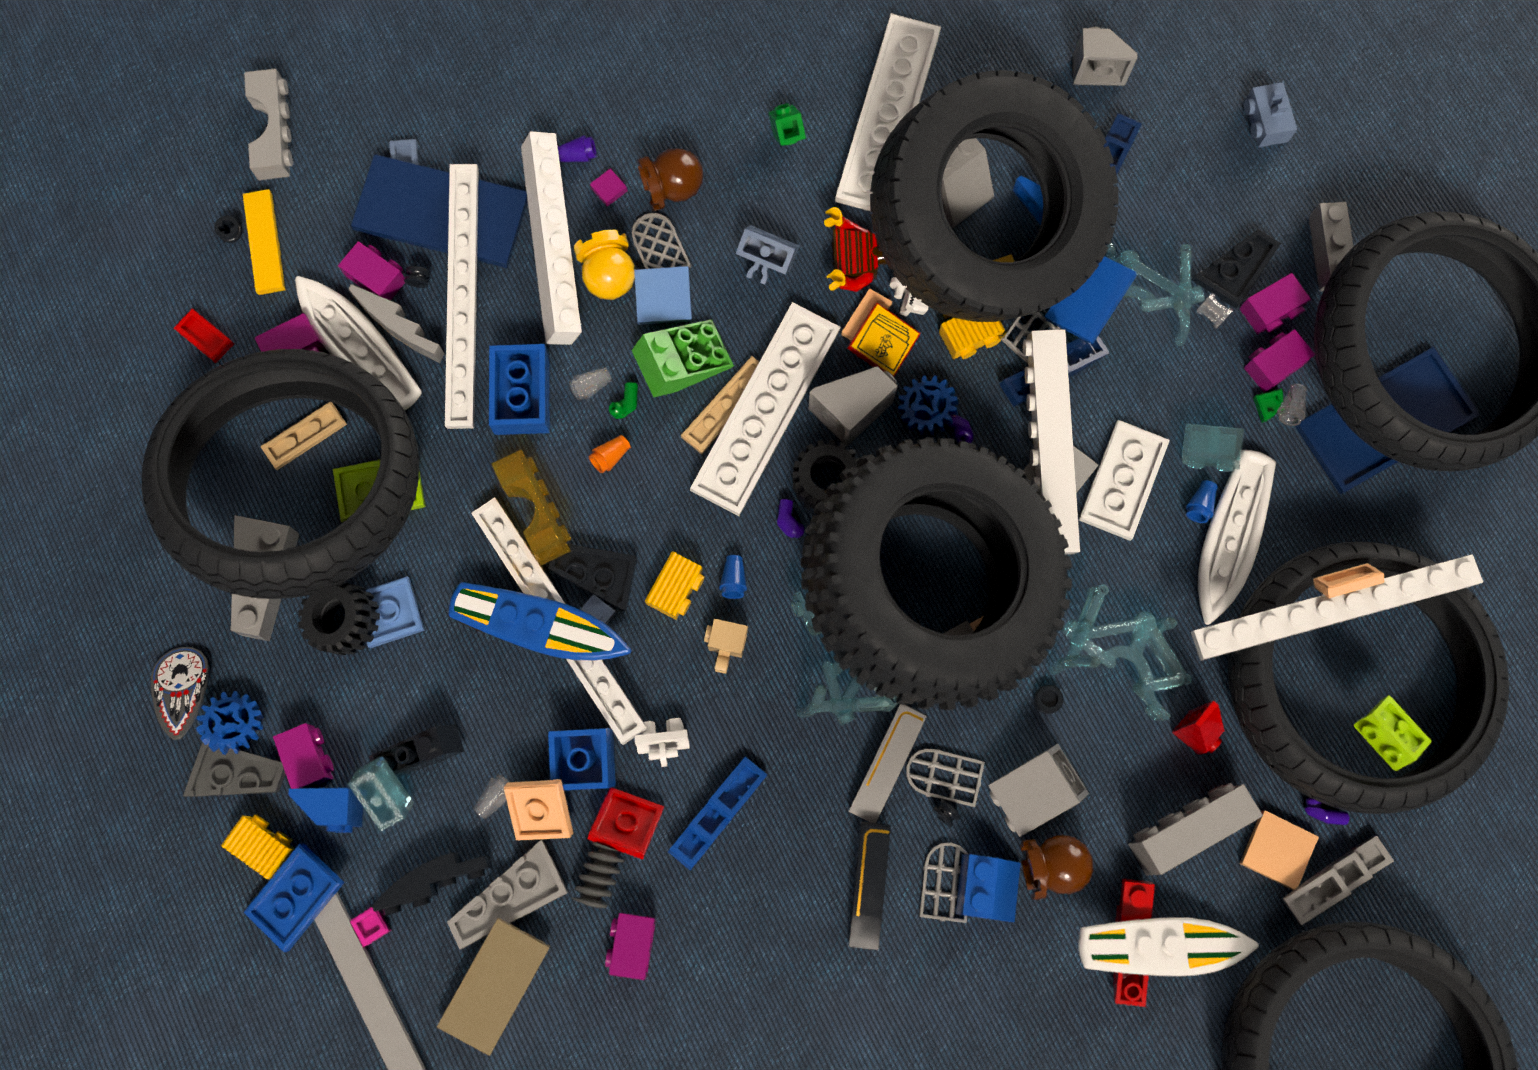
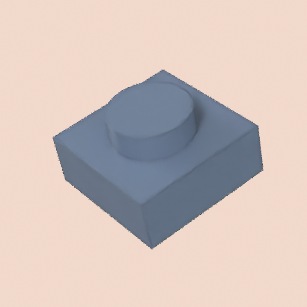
[581,594,616,625]

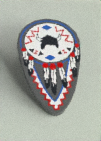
[151,647,210,740]

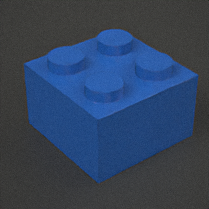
[548,728,616,790]

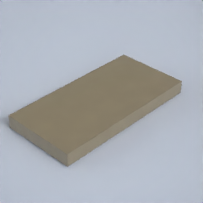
[437,917,550,1056]

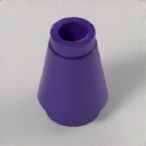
[557,135,597,163]

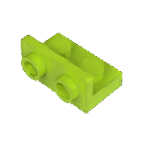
[1354,695,1432,771]

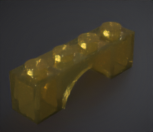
[491,449,571,566]

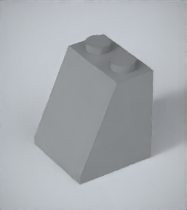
[942,138,994,228]
[808,366,897,446]
[988,744,1089,837]

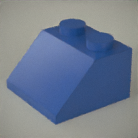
[288,788,364,833]
[956,854,1021,923]

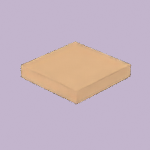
[504,780,573,840]
[1239,810,1319,890]

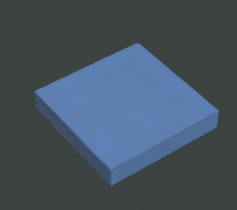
[635,266,692,325]
[366,576,425,648]

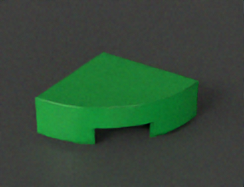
[1253,388,1283,423]

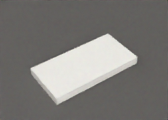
[1078,420,1170,541]

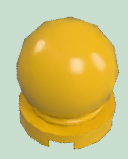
[574,230,635,300]

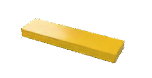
[243,189,285,295]

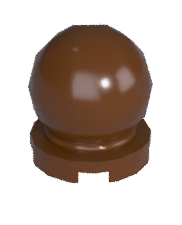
[637,148,703,211]
[1020,835,1093,900]

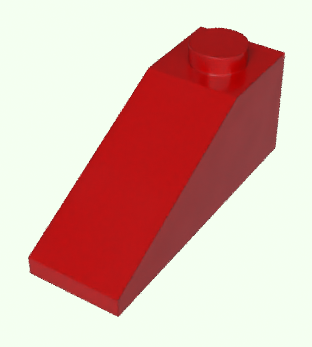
[1172,701,1225,755]

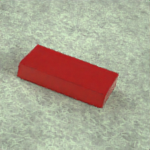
[174,309,234,363]

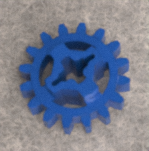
[898,375,959,435]
[196,691,264,755]

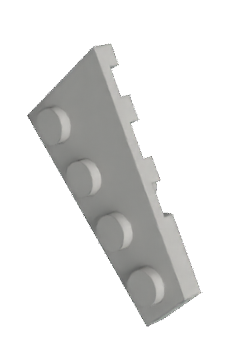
[447,839,568,949]

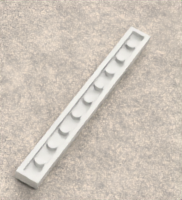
[445,164,479,429]
[472,497,647,745]
[1191,554,1483,661]

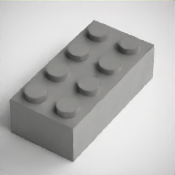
[1128,783,1263,875]

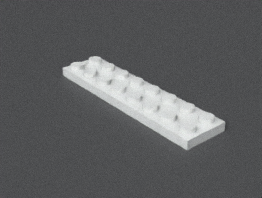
[835,14,941,211]
[690,302,840,516]

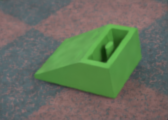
[632,319,734,398]

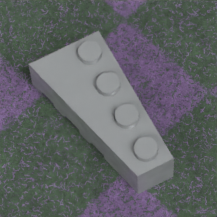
[231,515,299,642]

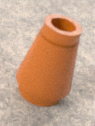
[589,435,631,473]

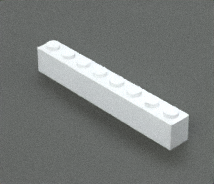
[521,132,581,345]
[1023,330,1080,555]

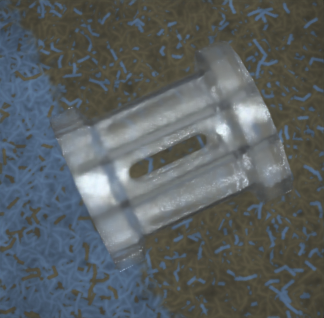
[1196,293,1233,329]

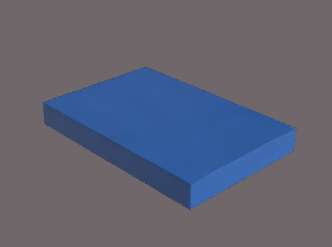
[1045,256,1137,344]
[243,843,345,952]

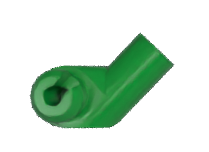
[608,382,638,419]

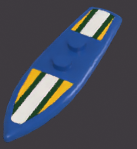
[449,582,631,661]

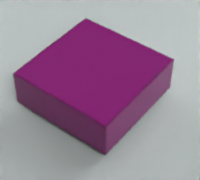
[590,169,628,207]

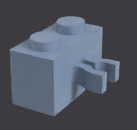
[1244,82,1297,147]
[736,225,800,285]

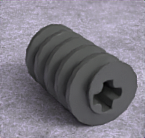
[571,841,625,908]

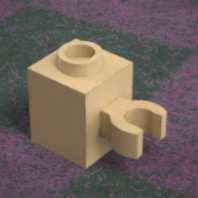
[704,619,748,674]

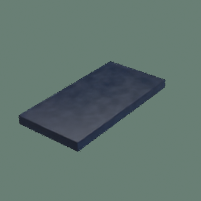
[351,154,528,268]
[1295,347,1480,495]

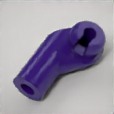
[944,415,973,443]
[777,499,805,538]
[1304,797,1349,825]

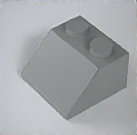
[1073,27,1137,86]

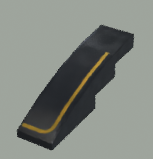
[849,822,891,950]

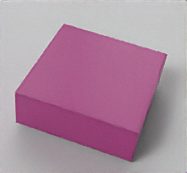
[350,907,391,947]

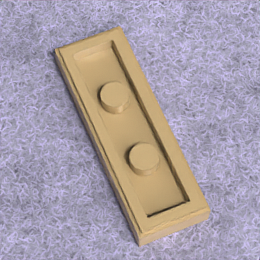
[260,402,347,470]

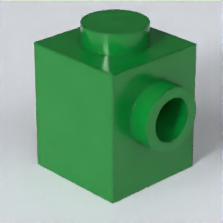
[768,104,806,146]

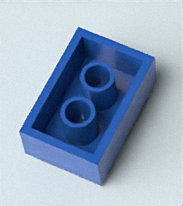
[489,344,550,435]

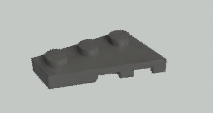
[183,742,285,797]

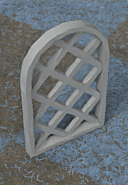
[632,213,691,269]

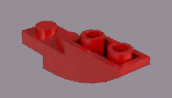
[1113,879,1155,1007]

